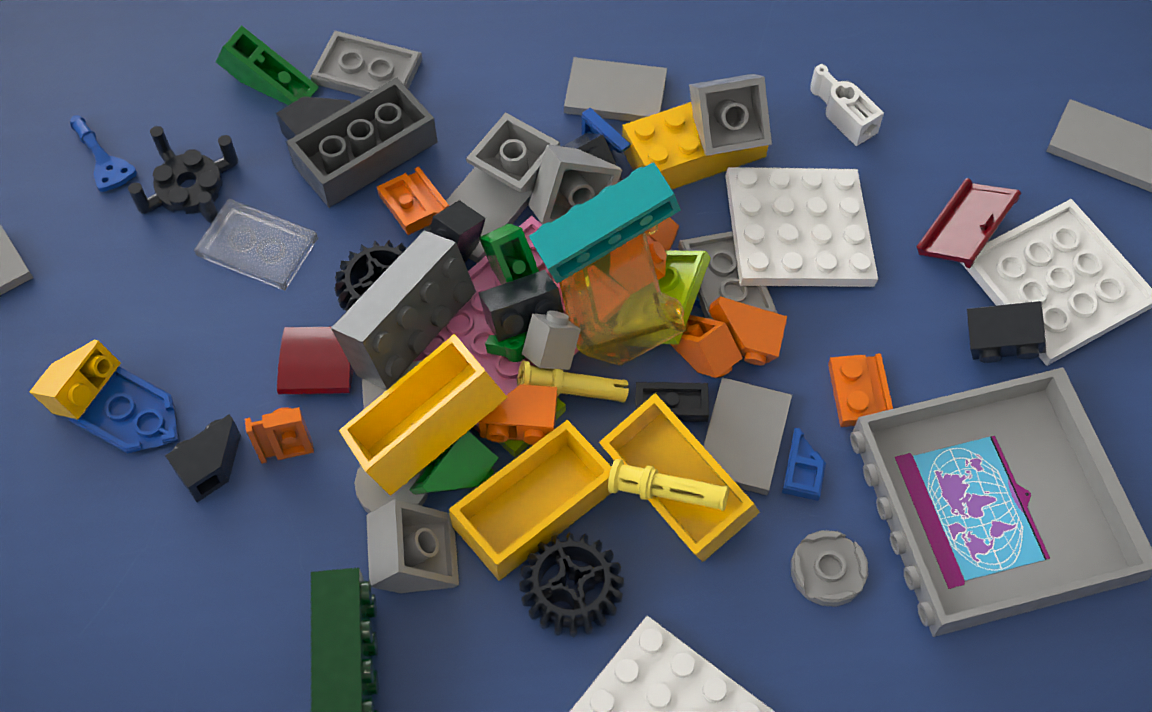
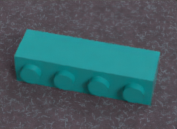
[529,162,681,283]

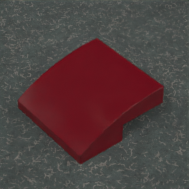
[277,327,354,394]

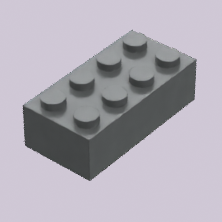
[286,77,438,208]
[331,230,476,390]

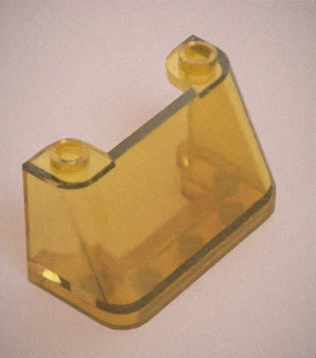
[559,224,686,366]

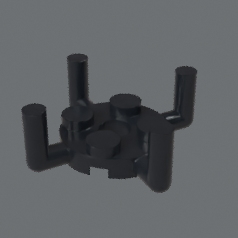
[128,126,238,223]

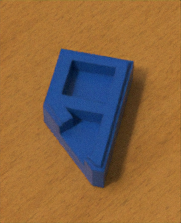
[582,107,630,153]
[782,428,826,501]

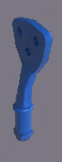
[70,115,137,192]

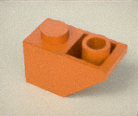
[479,384,557,445]

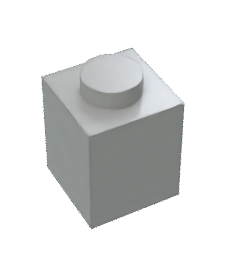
[522,311,581,370]

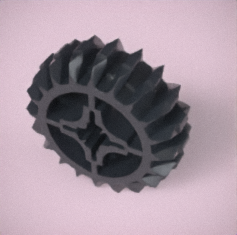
[334,240,406,312]
[519,532,624,638]

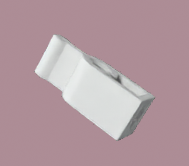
[810,64,884,146]

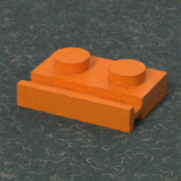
[377,167,449,235]
[828,353,893,427]
[245,407,314,464]

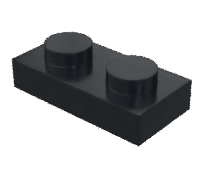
[635,382,709,422]

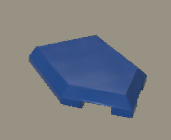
[69,366,179,454]

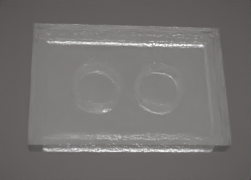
[194,199,318,290]

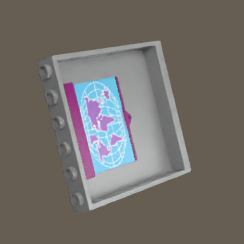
[850,367,1152,637]

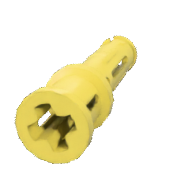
[517,360,629,403]
[608,459,729,511]

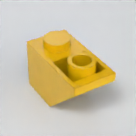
[29,340,121,419]

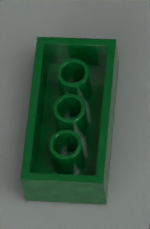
[311,567,379,712]

